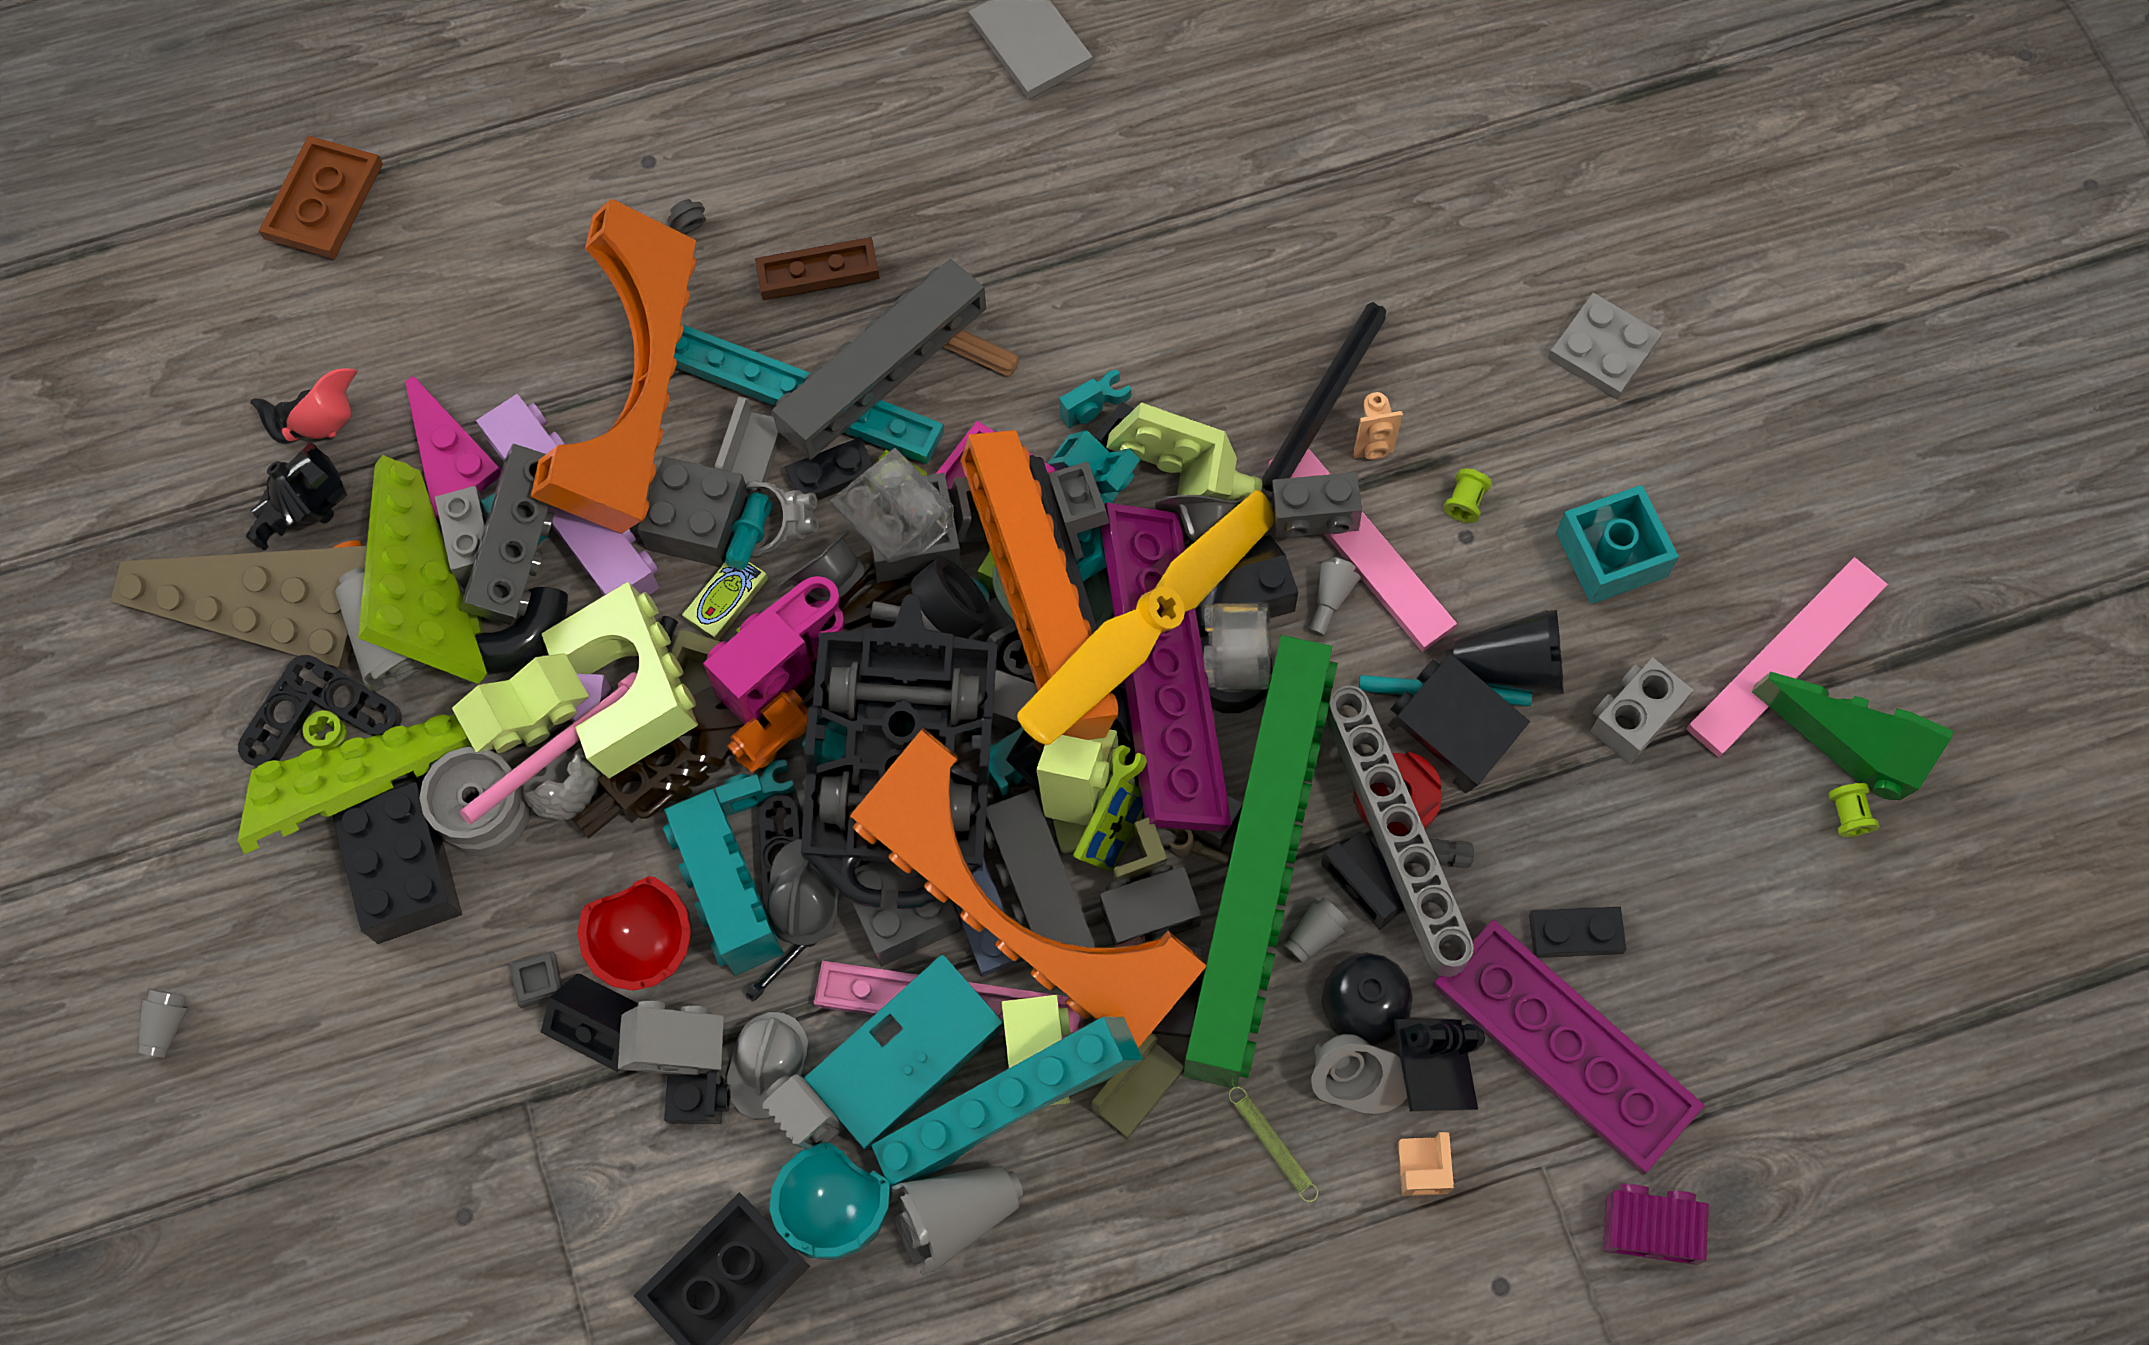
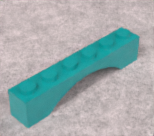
[871,1016,1144,1187]

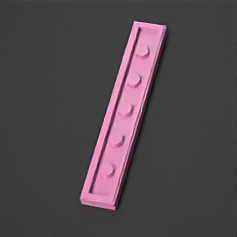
[1268,448,1457,652]
[1686,557,1888,758]
[814,961,1084,1039]

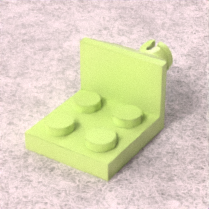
[1106,403,1262,520]

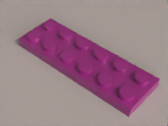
[1433,919,1705,1175]

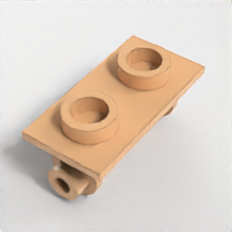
[1353,392,1403,460]

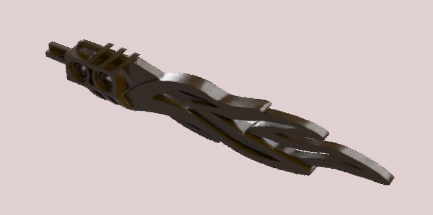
[572,543,960,839]

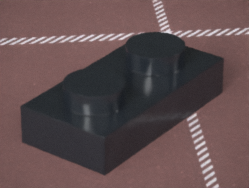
[785,437,873,501]
[1529,906,1626,958]

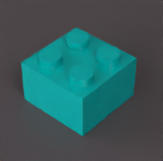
[1556,485,1679,605]

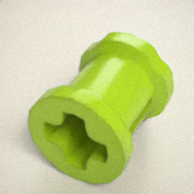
[1443,468,1492,523]
[1828,783,1880,837]

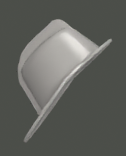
[727,1012,808,1119]
[1311,1034,1407,1115]

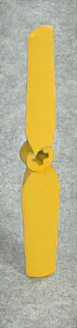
[1017,490,1275,745]

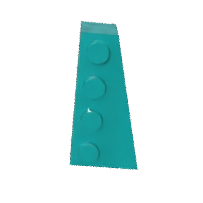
[663,788,784,976]

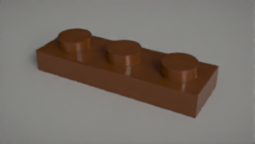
[755,237,880,300]

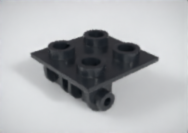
[1393,1019,1485,1112]

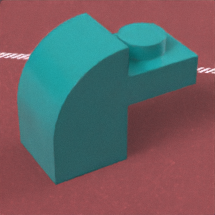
[1047,430,1141,502]

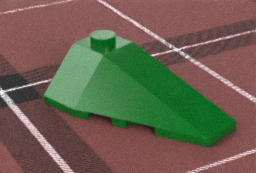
[1752,672,1954,801]

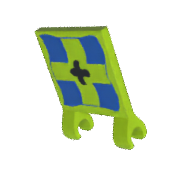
[1073,745,1147,872]

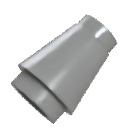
[1284,897,1350,964]
[137,989,188,1058]

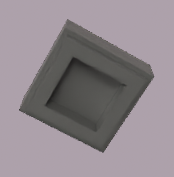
[509,951,563,1009]

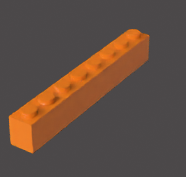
[960,430,1118,740]

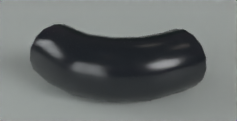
[475,587,568,675]

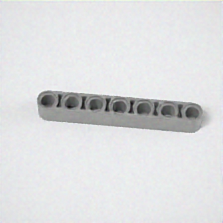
[1326,686,1474,977]

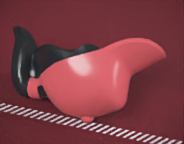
[250,368,358,444]

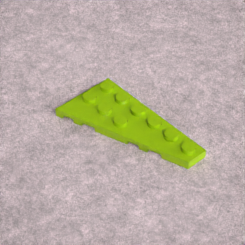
[358,454,487,684]
[237,714,473,855]

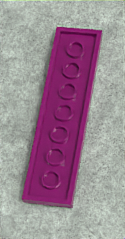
[1101,502,1232,832]

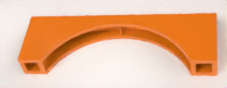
[531,198,696,534]

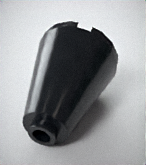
[1446,610,1564,695]

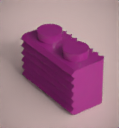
[1603,1184,1709,1265]

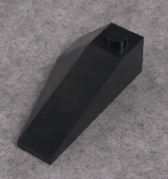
[1195,535,1298,637]

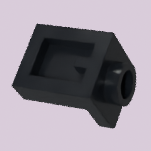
[664,1071,731,1124]

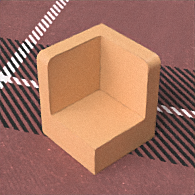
[1398,1132,1454,1196]

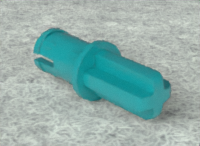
[725,493,773,570]

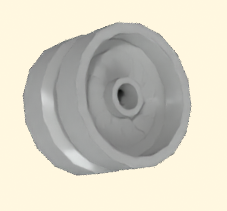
[419,747,531,856]

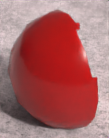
[577,876,693,991]

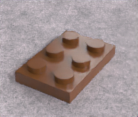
[259,135,383,260]

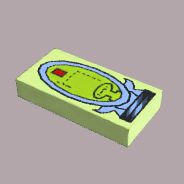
[682,562,768,641]

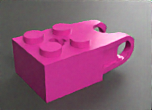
[703,576,844,725]

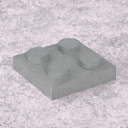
[1548,293,1663,400]

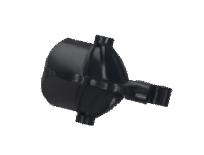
[246,442,348,550]

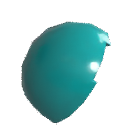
[769,1142,890,1260]

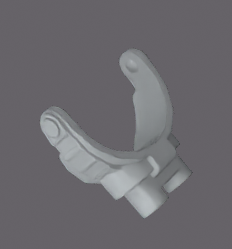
[746,480,819,558]

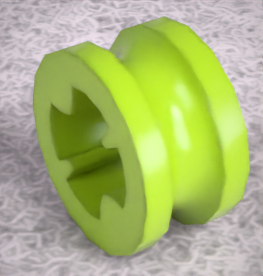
[302,710,348,750]

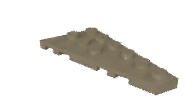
[110,546,367,668]

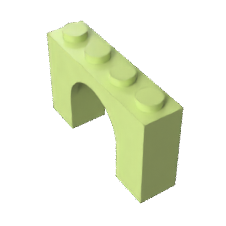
[541,582,698,778]

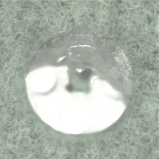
[1204,602,1271,690]

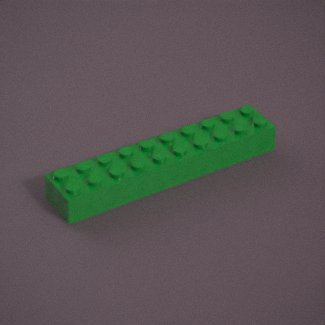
[1183,635,1338,1089]

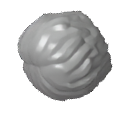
[522,748,601,821]

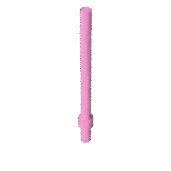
[460,672,637,825]

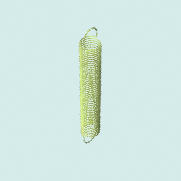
[1229,1087,1318,1202]

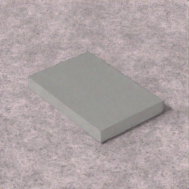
[968,0,1093,100]

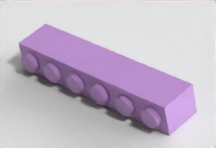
[476,394,660,596]

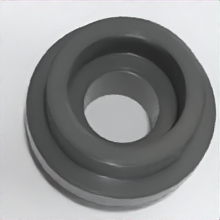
[667,199,706,234]

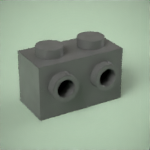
[1271,472,1362,539]

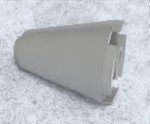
[335,568,427,691]
[889,1165,1023,1275]

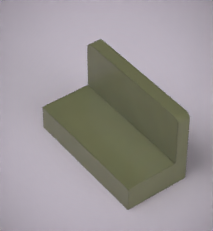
[1112,817,1167,883]
[1092,1033,1185,1140]

